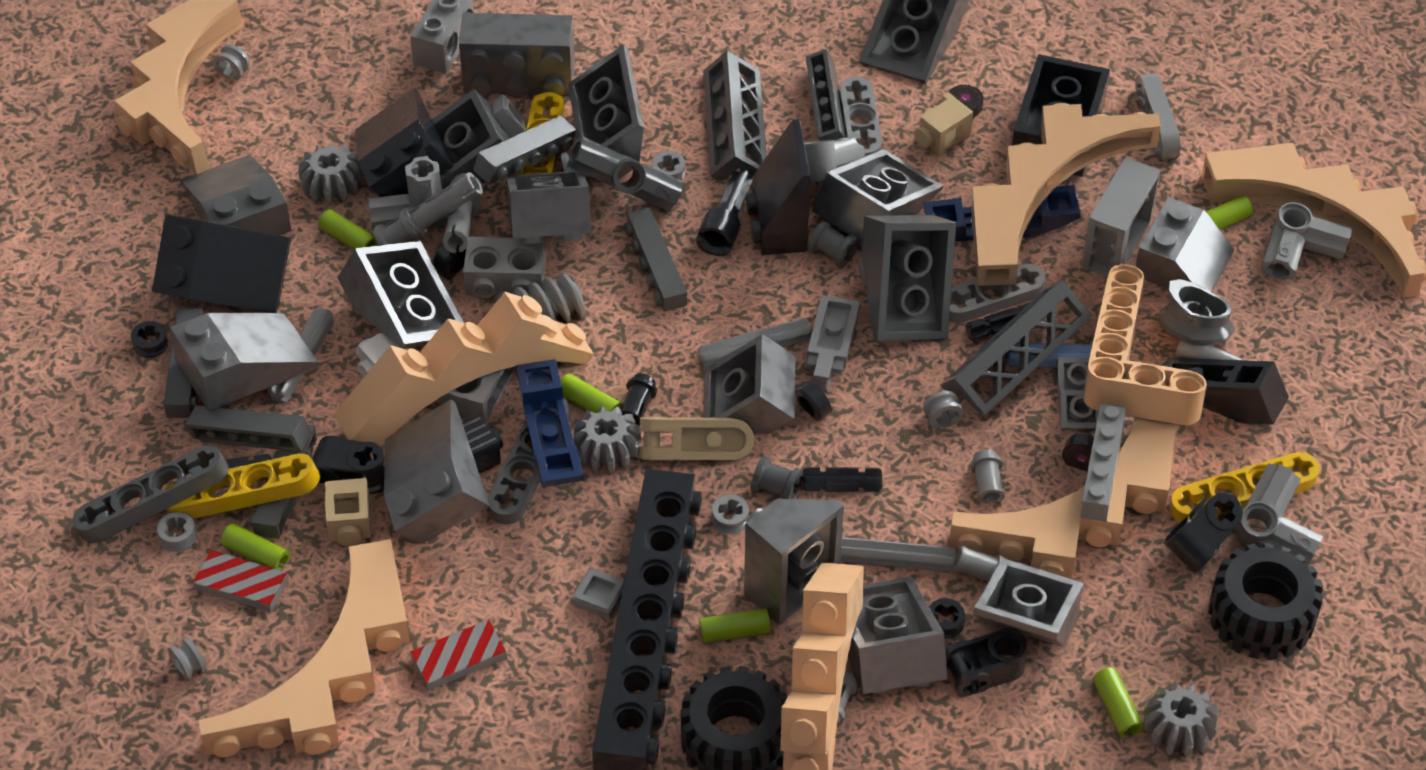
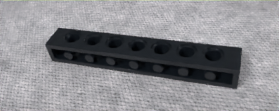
[592,469,702,770]

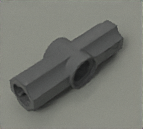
[567,136,683,212]

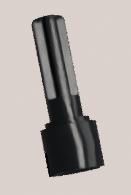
[696,169,753,256]

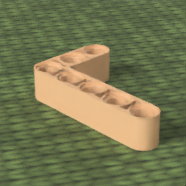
[1084,264,1207,425]

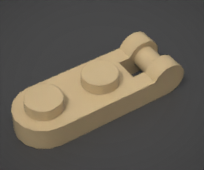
[640,417,755,460]

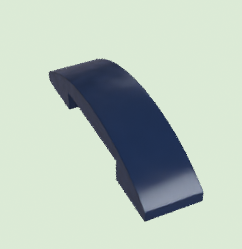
[923,185,1081,241]
[516,359,584,487]

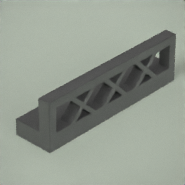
[703,50,767,180]
[940,280,1092,417]

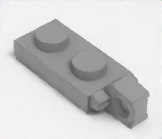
[807,295,860,393]

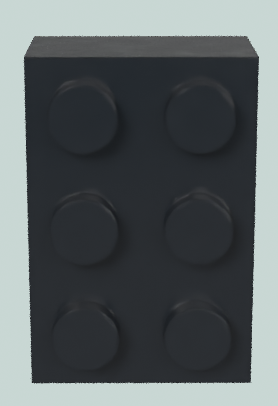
[1012,54,1110,177]

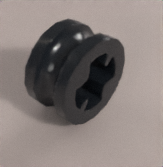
[131,321,168,358]
[929,598,965,639]

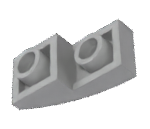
[1056,357,1099,431]

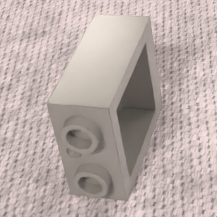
[1081,157,1161,277]

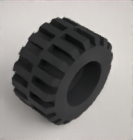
[1208,543,1324,660]
[681,666,788,770]

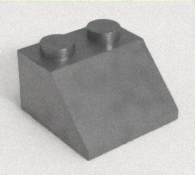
[1135,197,1234,292]
[703,334,795,433]
[974,558,1084,647]

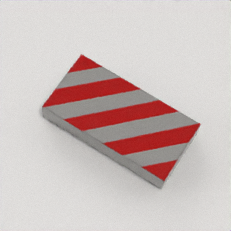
[193,550,289,612]
[410,620,507,691]

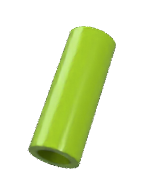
[1206,196,1253,230]
[318,209,379,250]
[561,373,622,414]
[221,523,290,570]
[699,608,770,644]
[1092,667,1144,738]

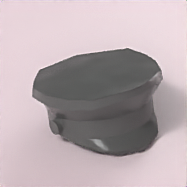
[1159,279,1235,345]

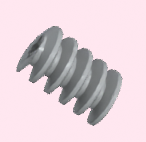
[498,273,585,324]

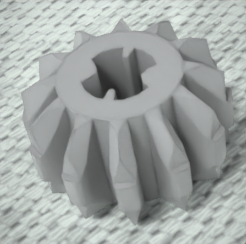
[298,142,363,206]
[573,405,641,475]
[1143,681,1218,758]

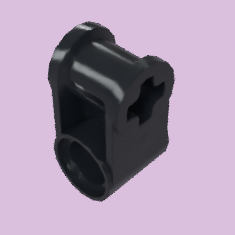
[312,436,385,494]
[1163,493,1243,572]
[945,628,1027,698]

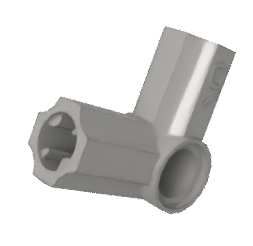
[768,137,865,182]
[368,156,446,231]
[1261,202,1352,280]
[1235,463,1323,566]

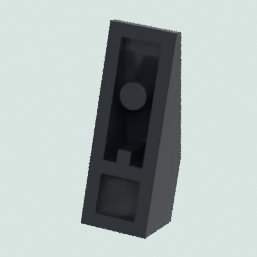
[1163,358,1289,425]

